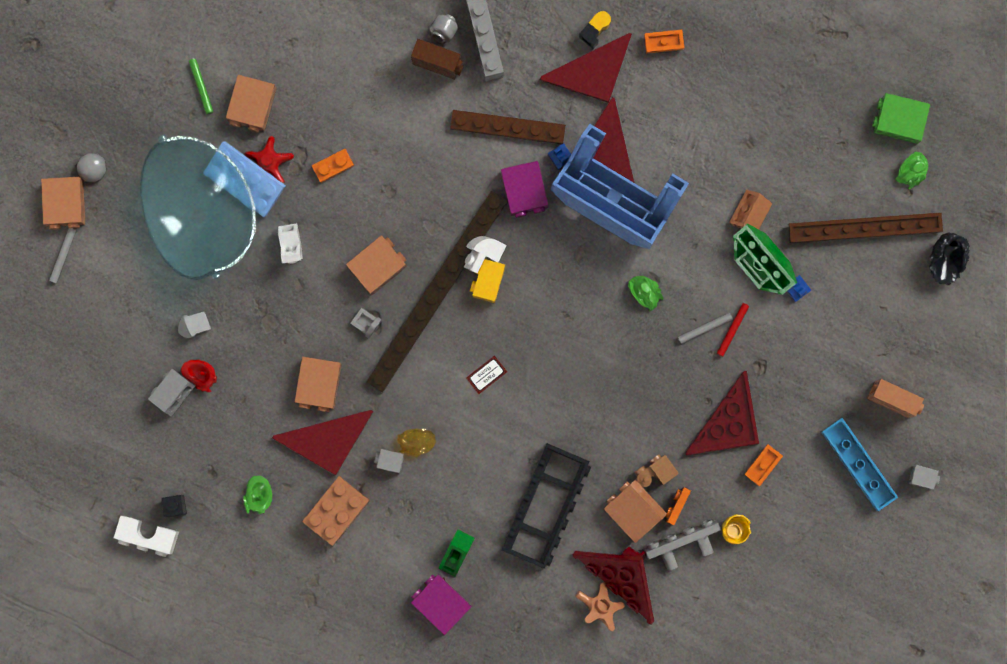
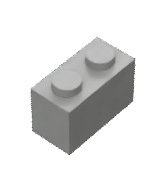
[148,369,195,416]

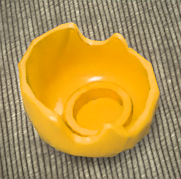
[722,514,751,544]

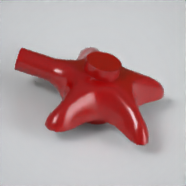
[244,136,294,183]

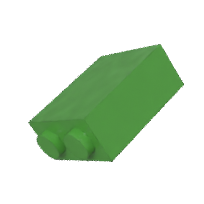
[872,93,930,144]

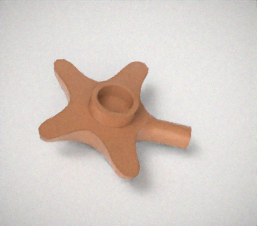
[575,582,625,631]

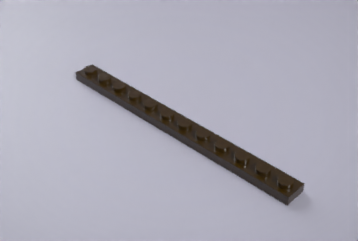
[367,190,507,393]

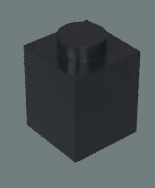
[162,495,187,517]

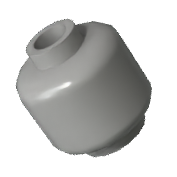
[430,14,458,43]

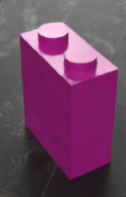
[501,161,548,218]
[411,574,472,635]

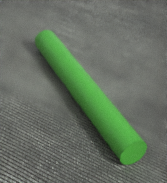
[189,59,213,114]

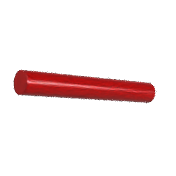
[716,303,749,357]

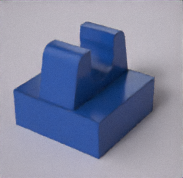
[548,143,571,170]
[787,275,811,302]

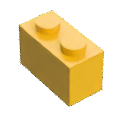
[470,259,505,303]

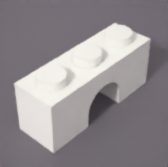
[114,516,179,557]

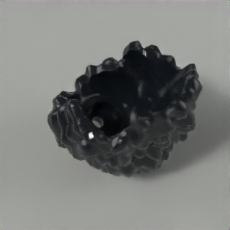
[929,232,970,285]

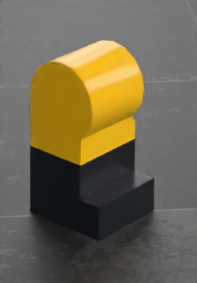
[579,11,611,49]

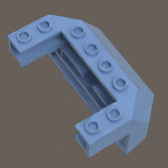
[550,124,689,249]

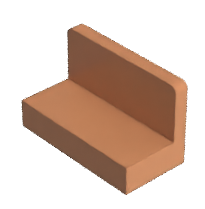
[729,189,772,229]

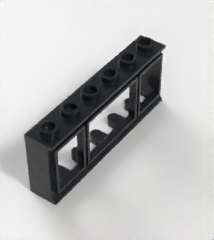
[502,443,591,569]

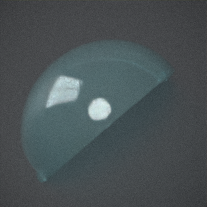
[140,135,256,280]

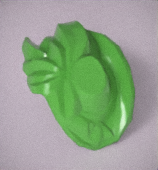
[895,152,929,189]
[628,276,663,311]
[243,476,272,514]

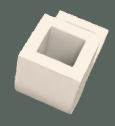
[278,223,303,264]
[464,236,507,273]

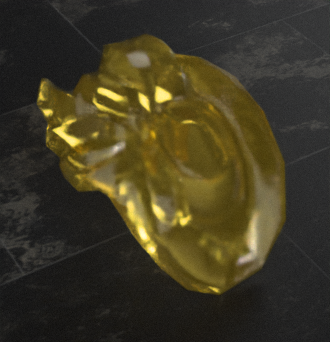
[397,429,436,457]

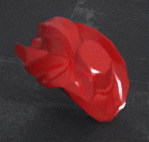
[181,360,217,392]

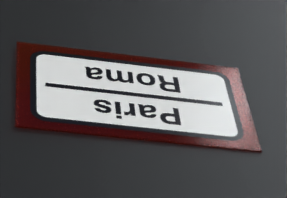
[466,355,507,394]

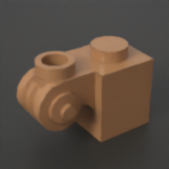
[634,455,679,487]

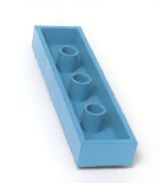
[821,418,898,511]

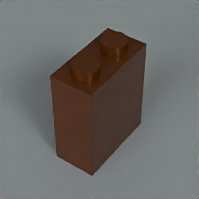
[411,38,464,80]

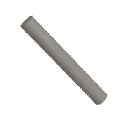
[49,228,76,283]
[678,313,733,344]

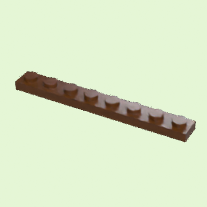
[788,213,943,243]

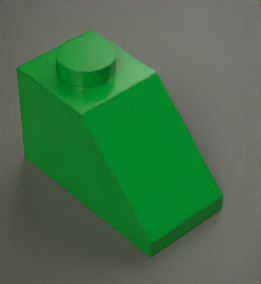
[439,530,475,577]

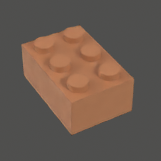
[302,476,370,546]

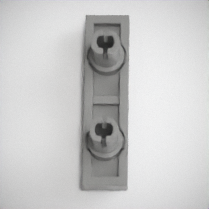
[644,519,721,571]

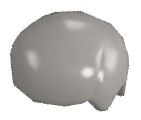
[77,153,106,182]

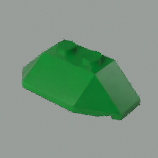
[733,224,797,295]

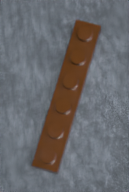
[450,110,566,144]

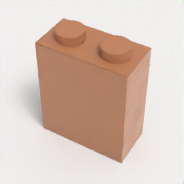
[226,75,277,133]
[41,177,85,230]
[346,235,407,296]
[295,357,342,412]
[867,379,924,418]
[604,480,667,543]

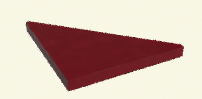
[540,33,632,103]
[593,97,634,183]
[685,371,759,456]
[272,410,374,475]
[572,551,654,625]

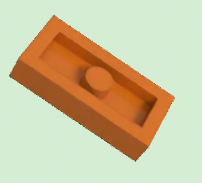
[644,30,684,54]
[312,149,354,183]
[744,444,783,486]
[665,487,691,525]

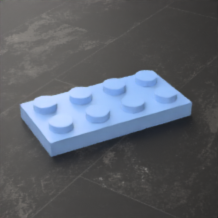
[203,141,286,217]

